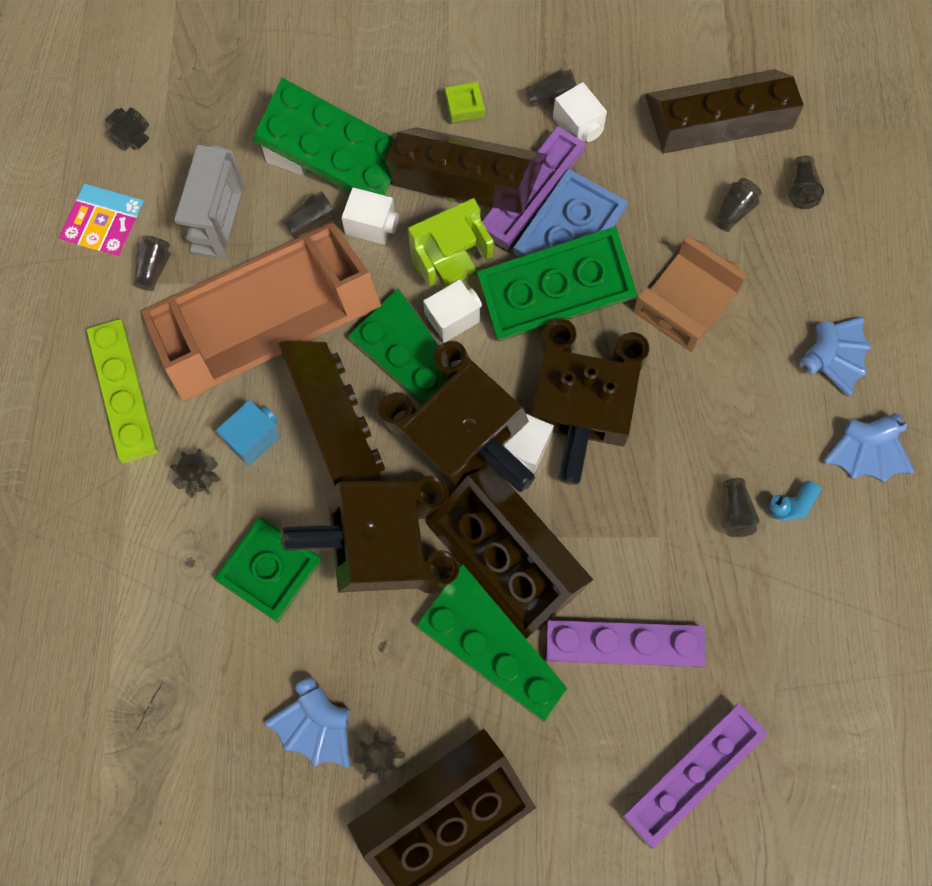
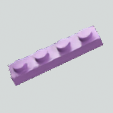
[482,126,586,250]
[546,620,706,668]
[622,703,769,849]

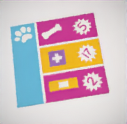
[58,184,144,256]

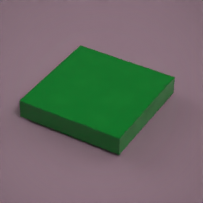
[214,516,322,623]

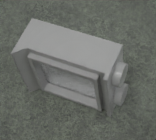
[174,145,245,261]

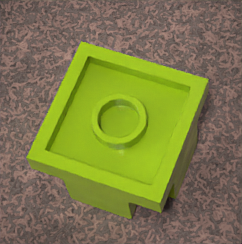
[408,198,494,287]

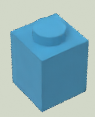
[216,400,281,466]

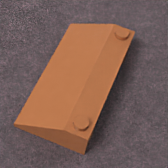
[141,222,381,401]

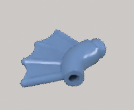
[800,317,871,396]
[824,413,915,482]
[265,677,350,768]

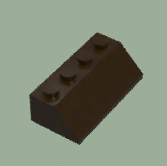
[646,69,804,154]
[386,127,545,214]
[279,341,385,485]
[427,465,594,639]
[347,728,536,886]

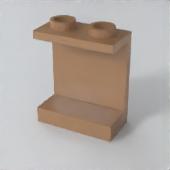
[633,235,747,353]

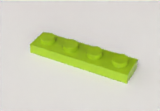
[86,319,159,464]

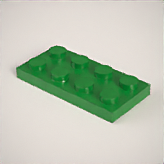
[252,77,395,196]
[477,226,638,342]

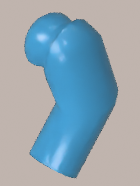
[769,481,822,521]

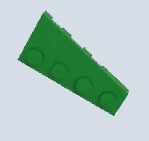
[348,288,453,405]
[416,564,567,722]

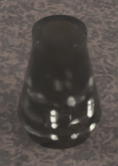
[526,68,576,107]
[788,155,824,209]
[713,178,762,232]
[283,191,338,238]
[133,236,171,291]
[721,478,760,537]

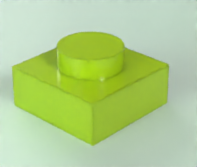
[445,81,485,123]

